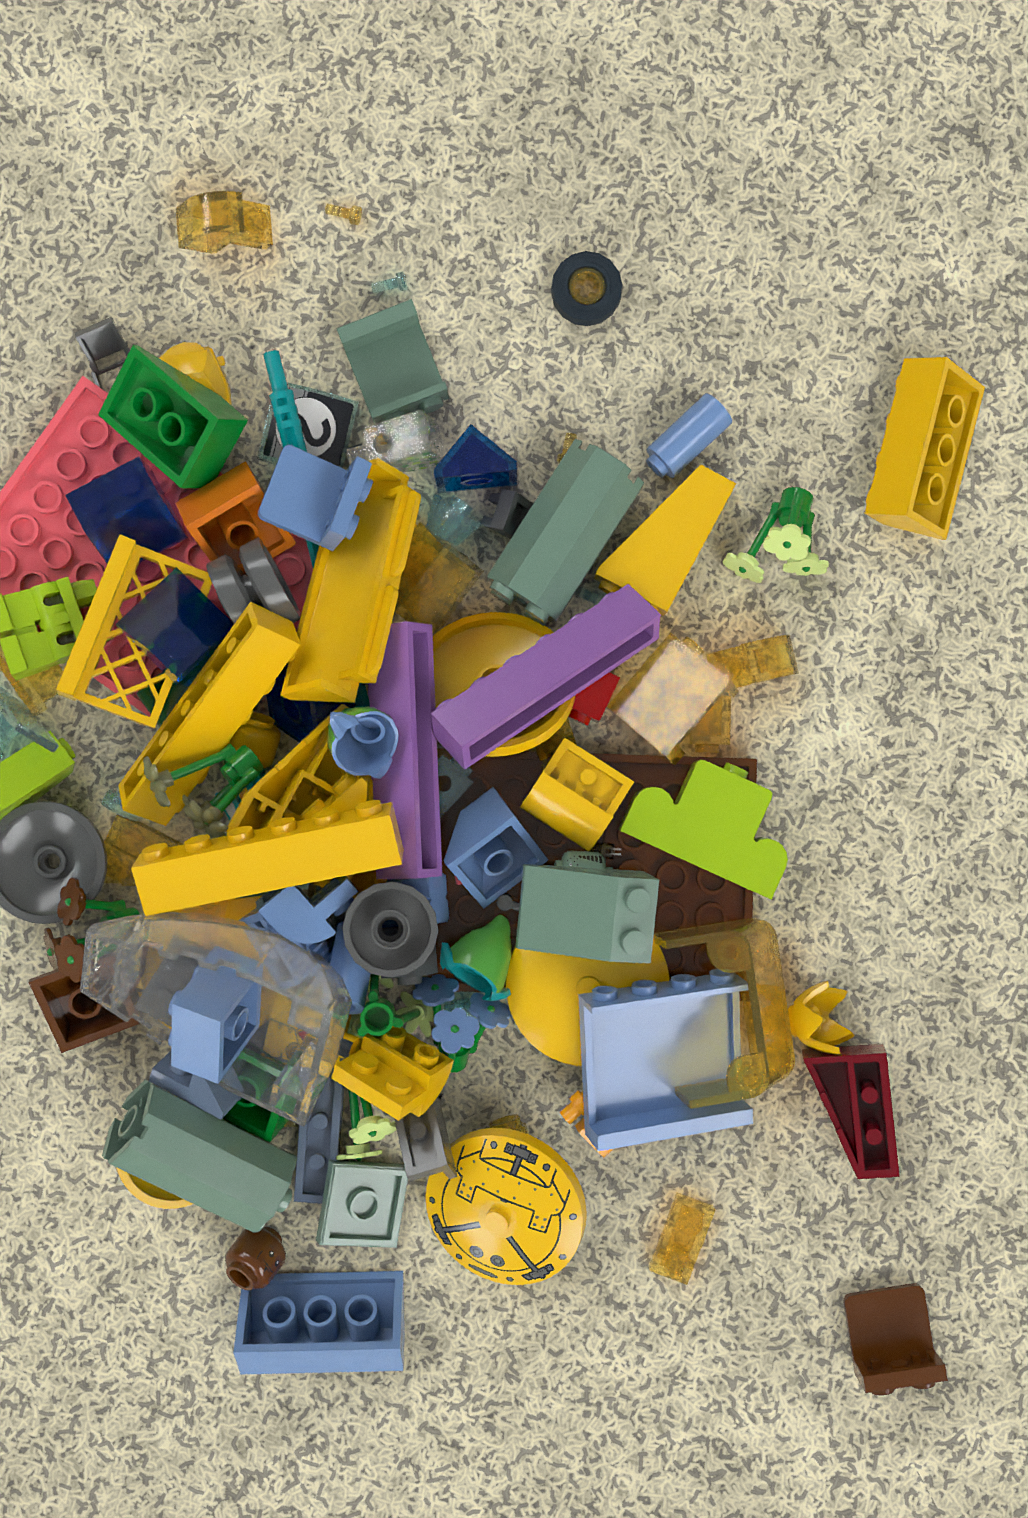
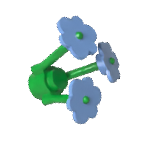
[412,974,512,1073]

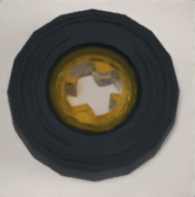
[551,251,623,326]

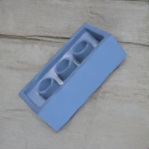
[233,1271,405,1375]

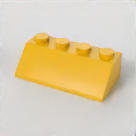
[864,357,985,540]

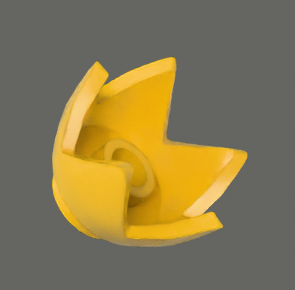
[787,981,855,1054]

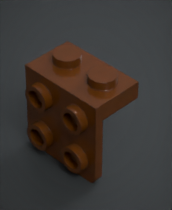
[843,1283,948,1396]

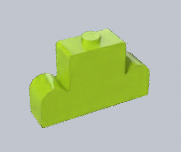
[618,760,788,900]

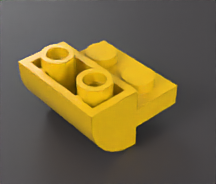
[519,737,634,851]
[331,1026,454,1121]

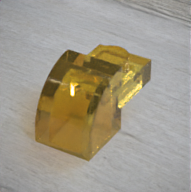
[706,635,799,693]

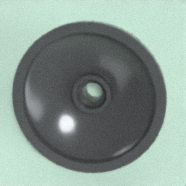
[0,801,107,924]

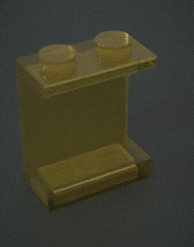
[607,633,739,765]

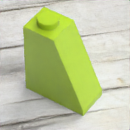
[0,731,76,820]

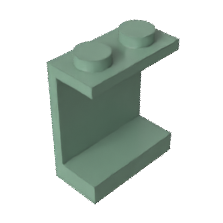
[336,299,449,429]

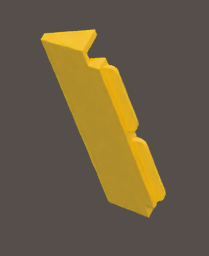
[281,457,421,703]

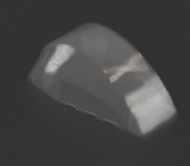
[80,912,352,1127]

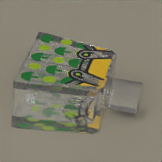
[347,410,447,473]

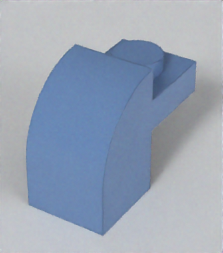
[255,876,358,944]

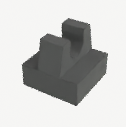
[481,489,534,539]

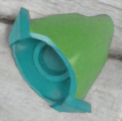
[440,915,511,1001]

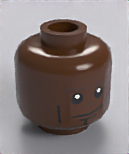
[225,1227,286,1290]

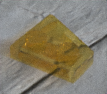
[104,812,183,886]

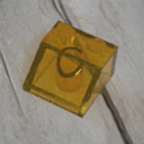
[395,522,484,635]

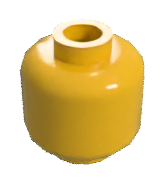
[230,711,281,768]

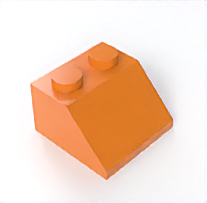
[176,461,296,574]

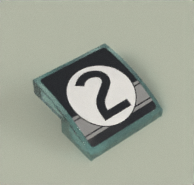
[257,383,359,468]

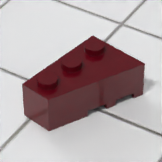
[802,1043,900,1179]

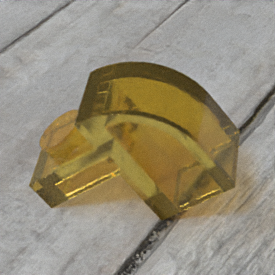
[175,191,273,254]

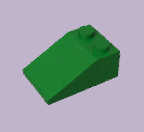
[98,345,248,488]

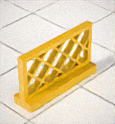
[56,534,213,729]

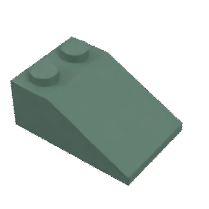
[516,864,659,963]

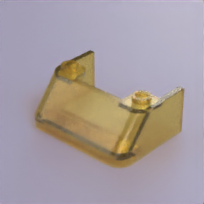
[654,918,795,1109]

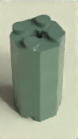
[487,439,644,626]
[102,1080,297,1232]

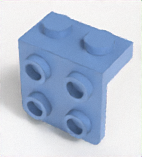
[258,445,373,551]

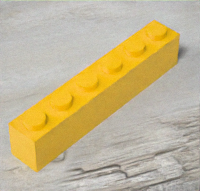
[118,602,301,826]
[131,800,404,916]

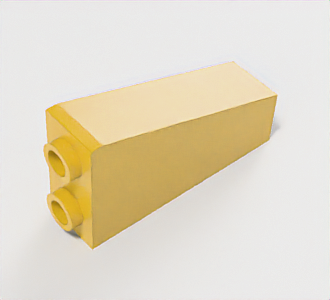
[594,464,736,616]

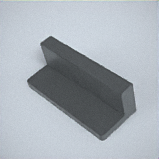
[394,1095,457,1181]

